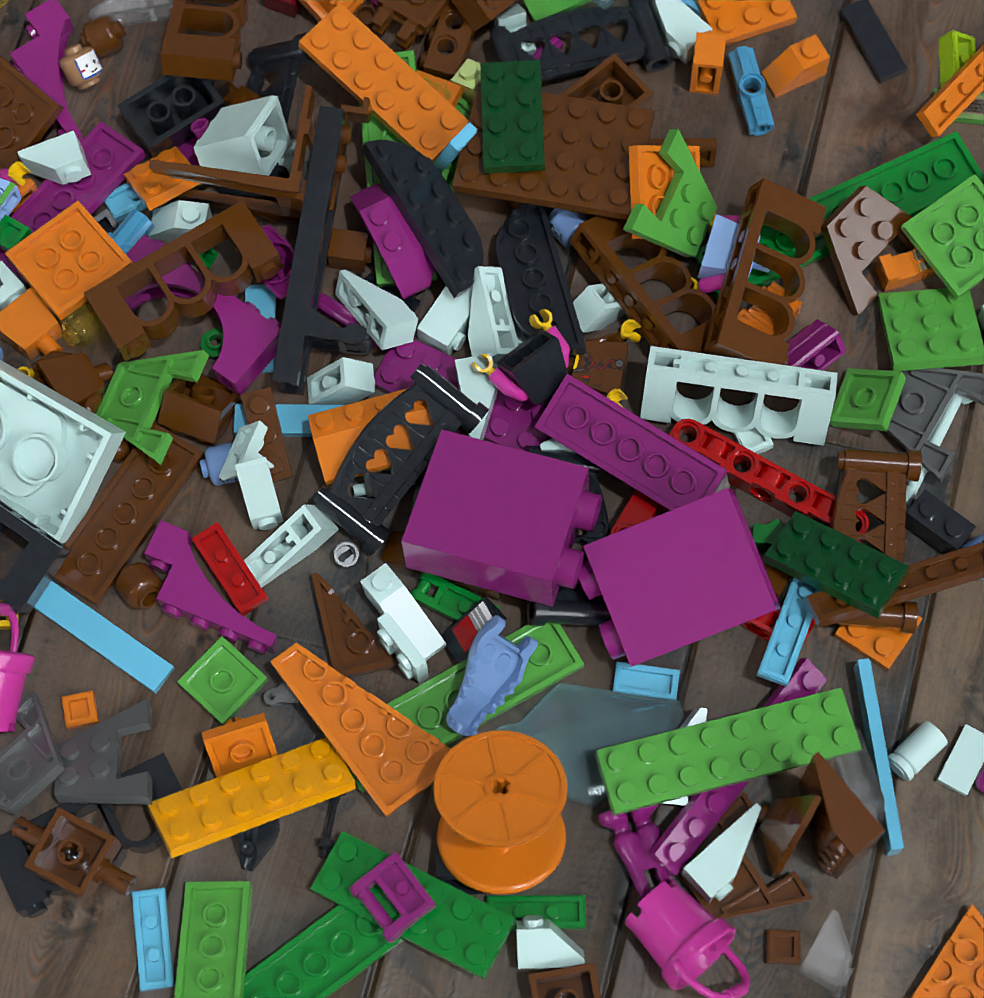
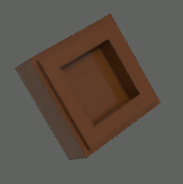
[766,929,801,966]

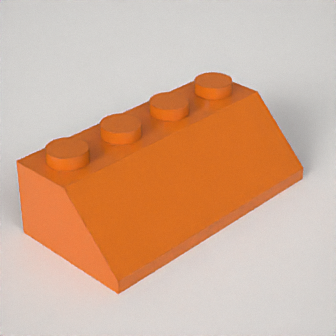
[308,388,434,485]

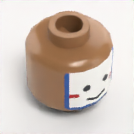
[59,43,103,90]

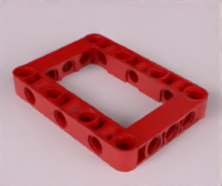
[610,419,869,646]

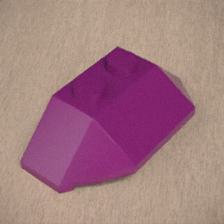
[349,183,435,300]

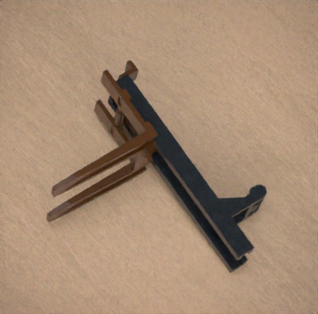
[149,85,373,396]

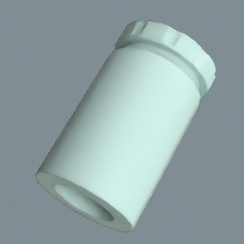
[888,721,948,782]

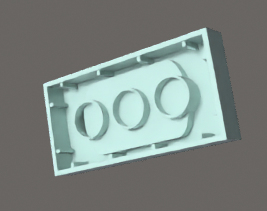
[0,360,126,543]

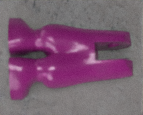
[597,804,671,898]

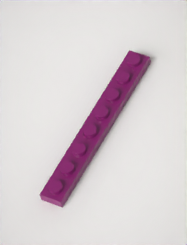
[648,658,827,876]

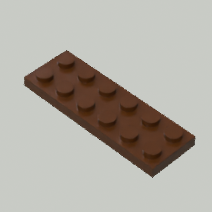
[53,422,205,607]

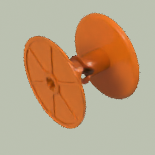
[434,730,567,894]

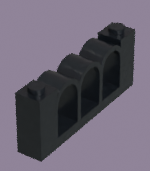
[0,500,71,614]
[0,753,183,918]

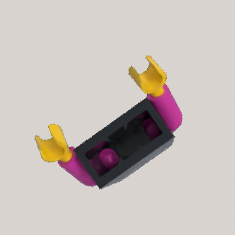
[471,309,570,407]

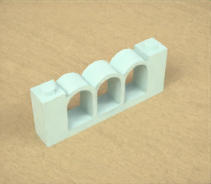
[640,346,837,446]

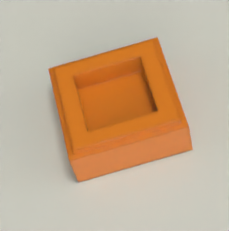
[61,690,99,730]

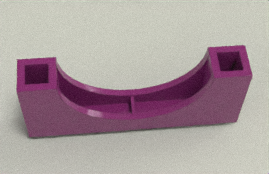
[125,235,281,397]

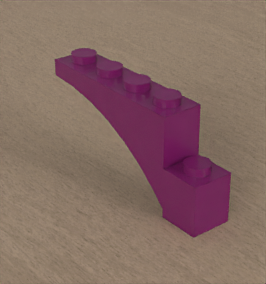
[10,0,84,143]
[144,520,280,655]

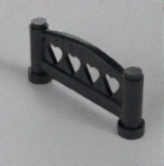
[489,0,674,82]
[218,32,314,198]
[312,363,489,556]
[523,445,612,627]

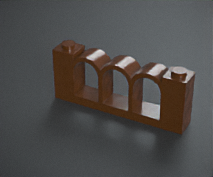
[160,0,248,81]
[704,178,826,365]
[84,200,284,361]
[569,215,716,354]

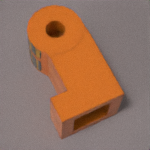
[874,249,935,292]

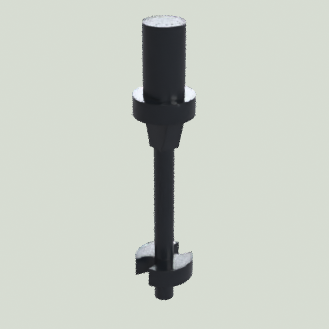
[316,793,346,858]

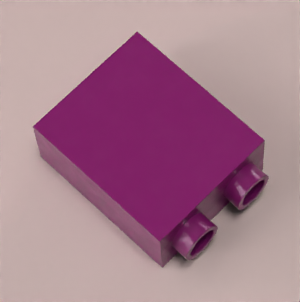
[402,429,602,607]
[579,488,781,667]

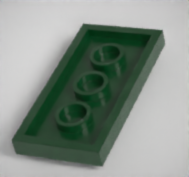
[480,59,545,174]
[764,511,909,618]

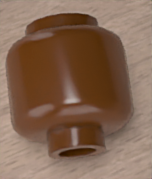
[80,14,126,58]
[116,562,163,609]

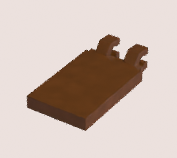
[371,0,451,51]

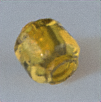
[61,303,106,348]

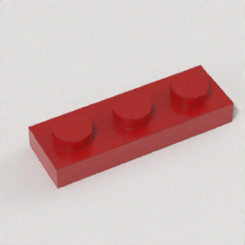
[191,521,269,616]

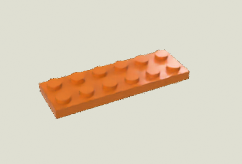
[298,3,469,162]

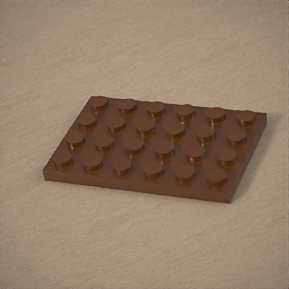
[452,82,655,220]

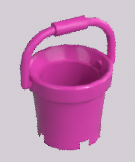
[0,603,35,732]
[625,879,750,998]

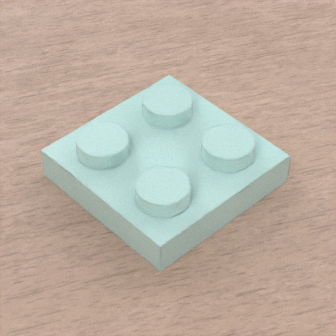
[377,611,429,684]

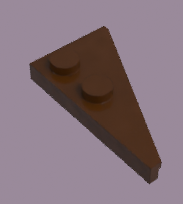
[311,573,395,678]

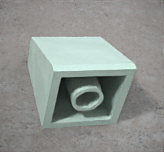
[194,95,291,176]

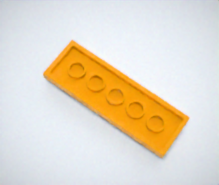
[148,738,356,858]

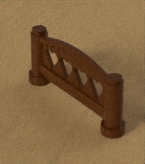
[831,449,922,634]

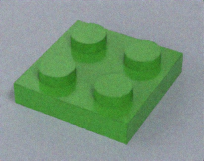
[829,368,906,431]
[177,636,269,725]

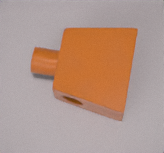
[0,287,63,360]

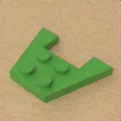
[623,129,718,257]
[96,350,209,465]

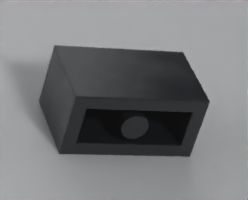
[905,489,976,555]

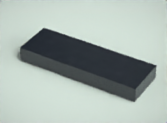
[839,0,907,83]

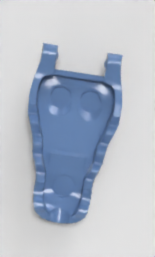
[446,615,538,736]

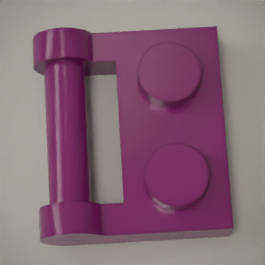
[350,852,437,943]

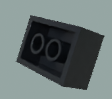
[118,75,226,159]

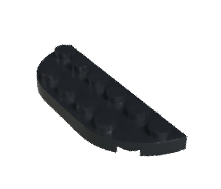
[361,140,484,299]
[496,203,586,355]

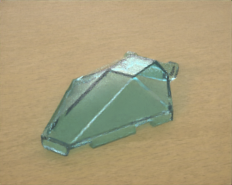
[495,683,685,808]

